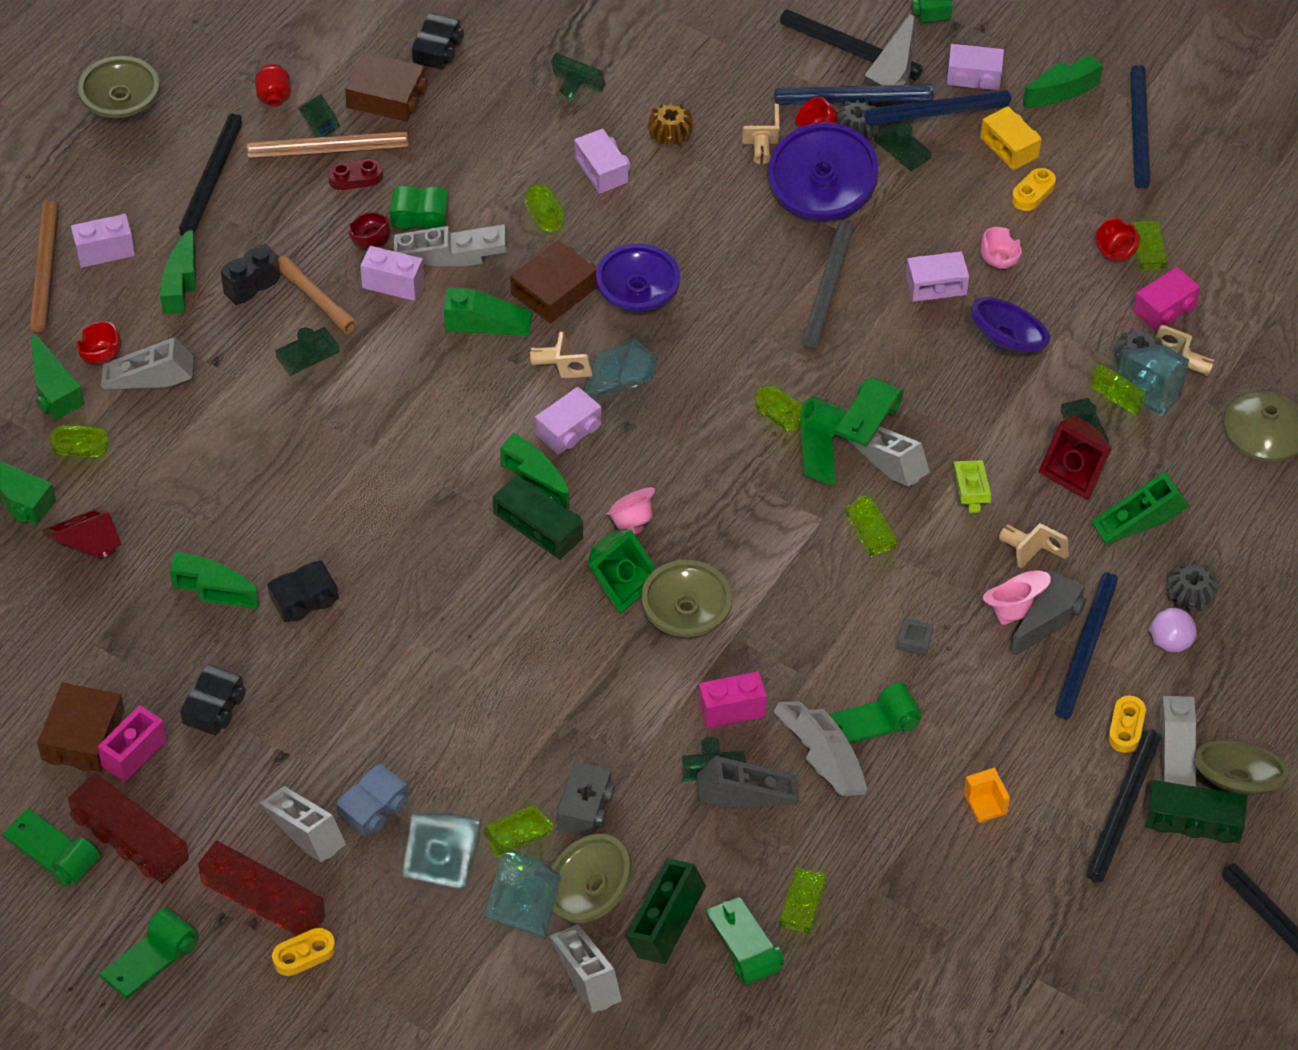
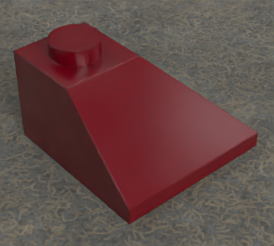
[1038,415,1112,500]
[42,508,122,558]

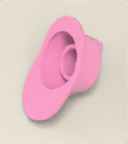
[605,487,655,535]
[983,571,1051,625]

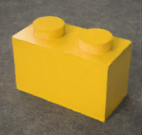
[980,106,1042,171]

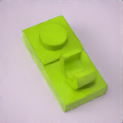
[953,460,991,514]

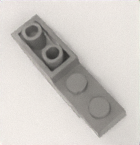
[394,224,508,266]
[774,701,867,797]

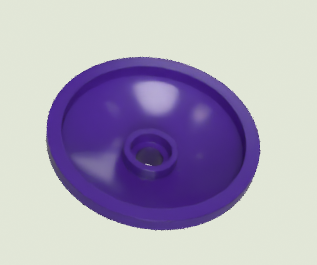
[596,244,680,311]
[970,297,1050,353]

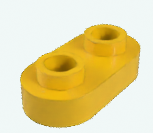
[1012,168,1056,211]
[1108,695,1146,753]
[272,928,335,976]

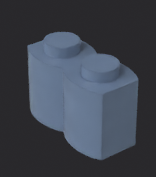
[336,764,409,837]

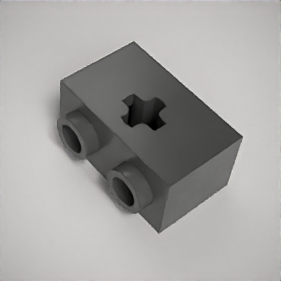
[557,762,615,837]

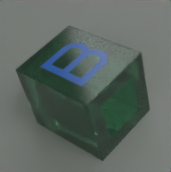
[298,94,340,137]

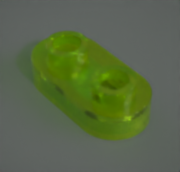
[525,185,564,231]
[755,385,803,430]
[49,425,109,457]

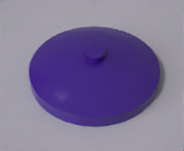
[768,123,879,221]

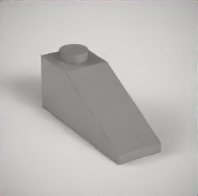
[865,14,917,102]
[101,337,194,389]
[847,426,930,486]
[1158,696,1196,787]
[259,786,346,862]
[549,924,622,1013]

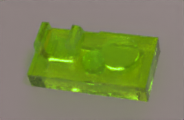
[845,494,897,556]
[483,804,553,857]

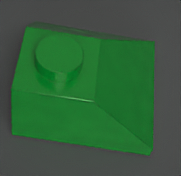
[587,529,656,613]

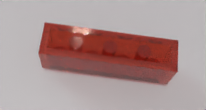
[68,773,189,884]
[198,840,325,936]

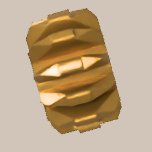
[648,102,694,147]

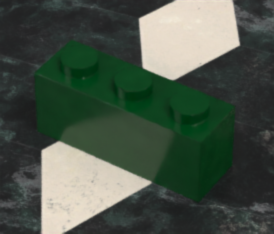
[493,475,583,560]
[1145,780,1248,844]
[626,858,706,964]

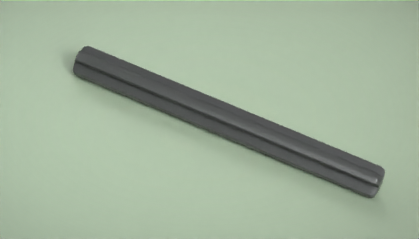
[802,219,854,349]

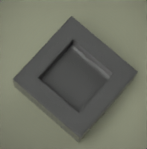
[897,618,934,656]

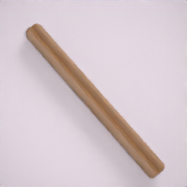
[246,131,409,158]
[30,200,58,333]

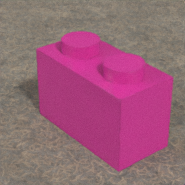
[1133,267,1200,331]
[698,671,767,729]
[97,705,167,783]

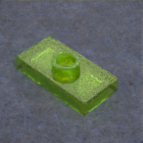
[1131,221,1167,270]
[1090,363,1146,416]
[779,867,827,934]

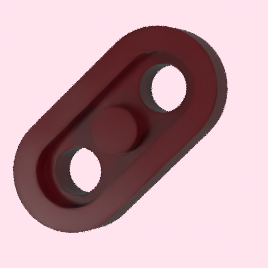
[328,159,383,190]

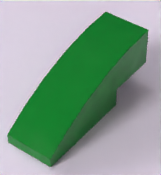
[1023,53,1103,108]
[160,230,196,314]
[500,432,570,510]
[169,551,259,609]

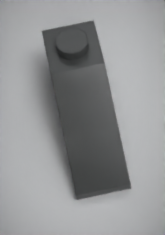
[1011,571,1086,655]
[697,756,799,808]

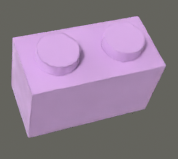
[946,44,1004,91]
[574,129,631,194]
[71,214,135,268]
[360,246,424,301]
[905,251,969,302]
[535,387,601,455]

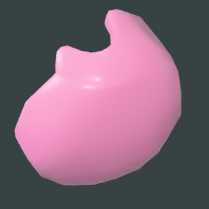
[980,226,1022,269]

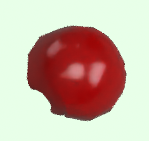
[795,97,837,128]
[1095,217,1141,262]
[77,321,121,365]

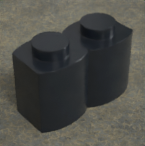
[412,12,464,69]
[221,244,280,305]
[267,560,339,622]
[180,664,246,736]

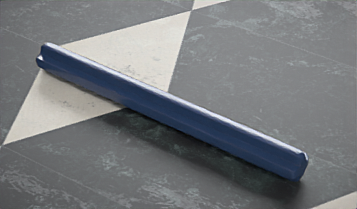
[1130,65,1150,189]
[774,84,934,104]
[864,90,1011,125]
[1055,572,1118,720]

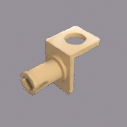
[742,104,780,164]
[1155,325,1214,379]
[530,332,593,378]
[999,523,1069,568]

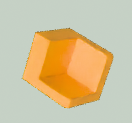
[963,767,1010,823]

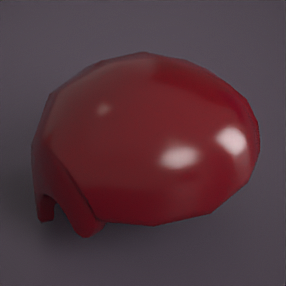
[349,212,391,250]

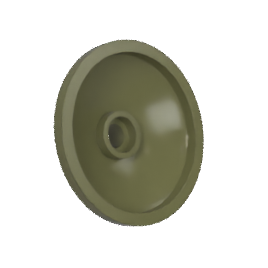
[78,56,160,118]
[1223,391,1298,462]
[642,560,732,637]
[1194,741,1289,795]
[546,834,633,923]

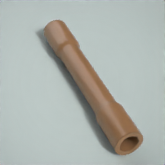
[278,255,357,334]

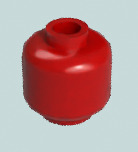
[255,64,291,106]

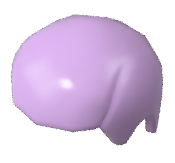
[1148,608,1197,653]

